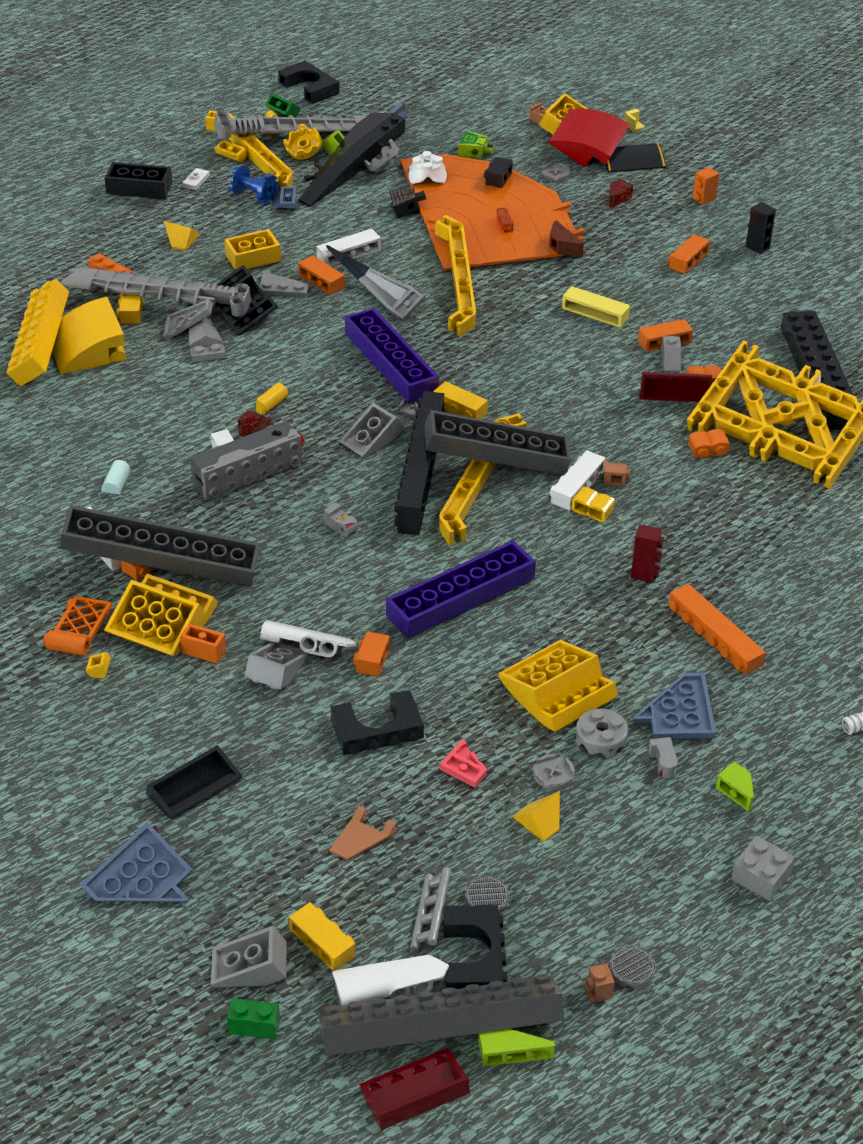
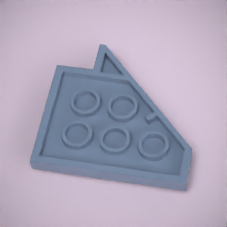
[633,673,716,739]
[80,822,193,902]

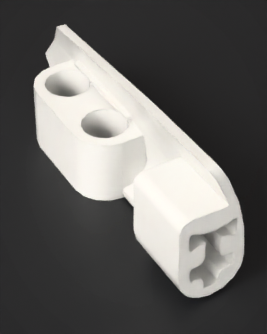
[260,620,356,657]
[332,955,449,1006]

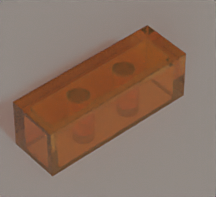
[497,208,513,233]

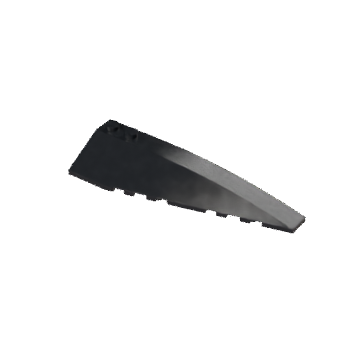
[299,113,405,207]

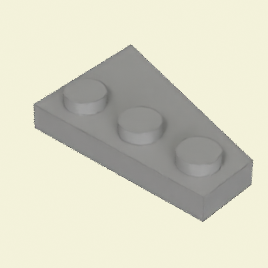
[259,272,309,297]
[163,299,213,340]

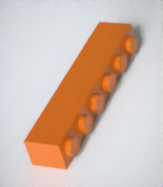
[669,584,766,675]

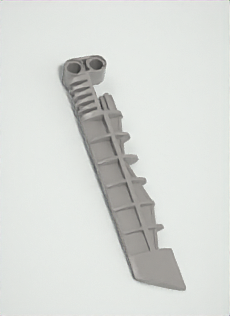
[214,111,367,139]
[60,267,251,317]

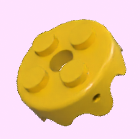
[283,124,322,160]

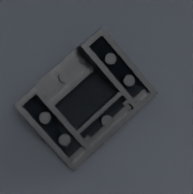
[215,265,278,335]

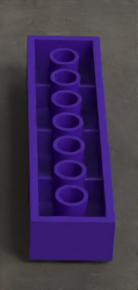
[345,308,439,403]
[386,540,536,638]

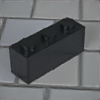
[746,202,776,255]

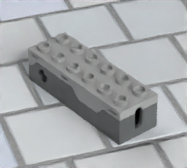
[190,421,304,500]

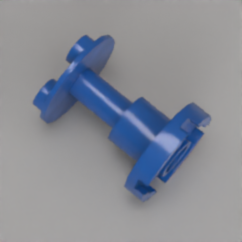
[229,165,279,205]

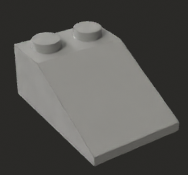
[339,402,405,458]
[244,642,310,690]
[211,926,287,988]

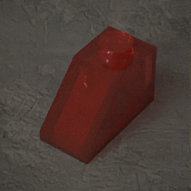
[609,178,633,209]
[238,410,272,437]

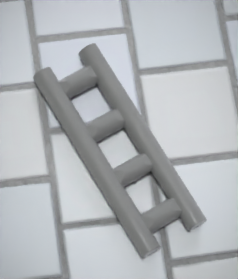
[410,867,451,951]

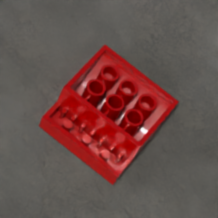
[548,109,630,167]

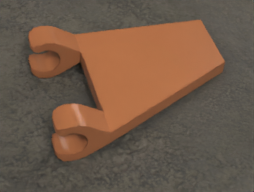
[329,806,397,860]

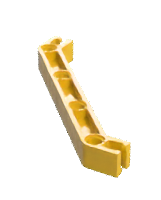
[205,111,293,194]
[435,215,476,337]
[439,413,527,545]

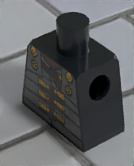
[389,186,427,218]

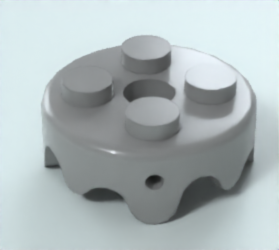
[363,139,399,173]
[576,709,628,758]

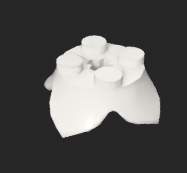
[408,151,447,184]

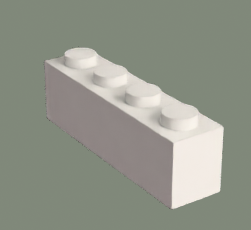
[316,229,381,266]
[550,450,606,510]

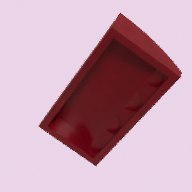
[639,372,712,402]
[359,1048,470,1130]

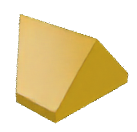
[163,221,200,251]
[513,791,560,842]

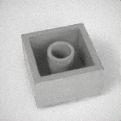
[731,836,796,901]

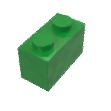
[265,93,301,118]
[227,998,280,1040]

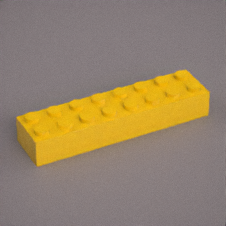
[7,278,69,386]

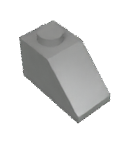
[661,336,681,372]

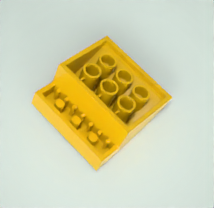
[52,297,125,374]
[104,574,218,657]
[498,640,618,732]

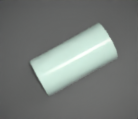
[101,460,130,494]

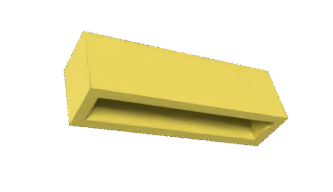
[562,286,630,328]

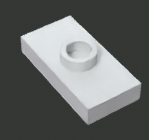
[182,168,210,190]

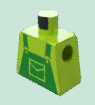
[458,131,494,159]

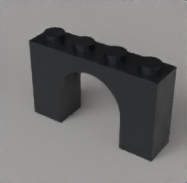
[278,60,340,104]
[330,690,424,755]
[443,905,507,989]

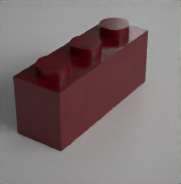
[631,524,664,583]

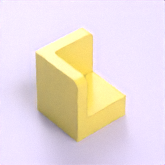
[624,109,645,132]

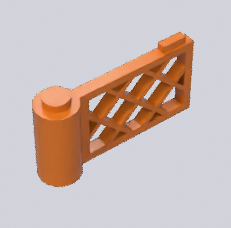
[43,596,112,656]

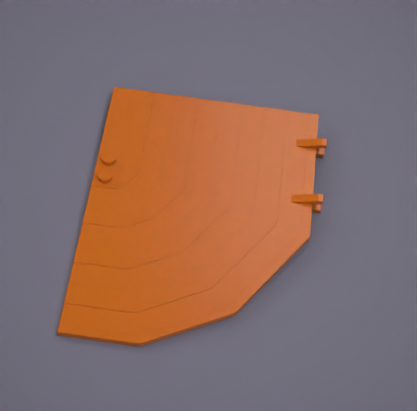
[400,154,586,271]

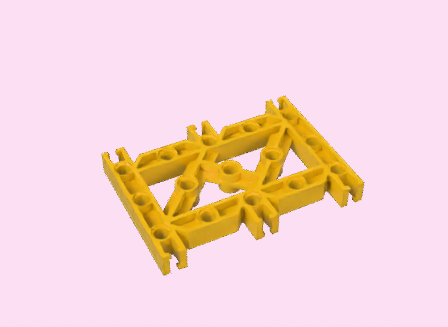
[687,340,863,489]

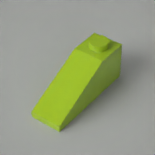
[478,1029,555,1067]

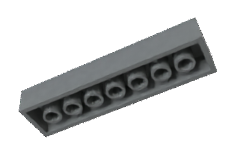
[424,410,571,475]

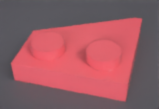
[440,739,487,788]

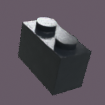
[484,157,513,188]

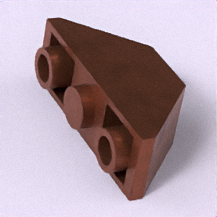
[549,220,584,257]

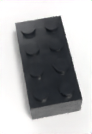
[104,162,173,199]

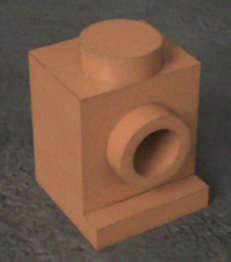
[529,103,548,124]
[603,460,630,486]
[583,964,615,1003]

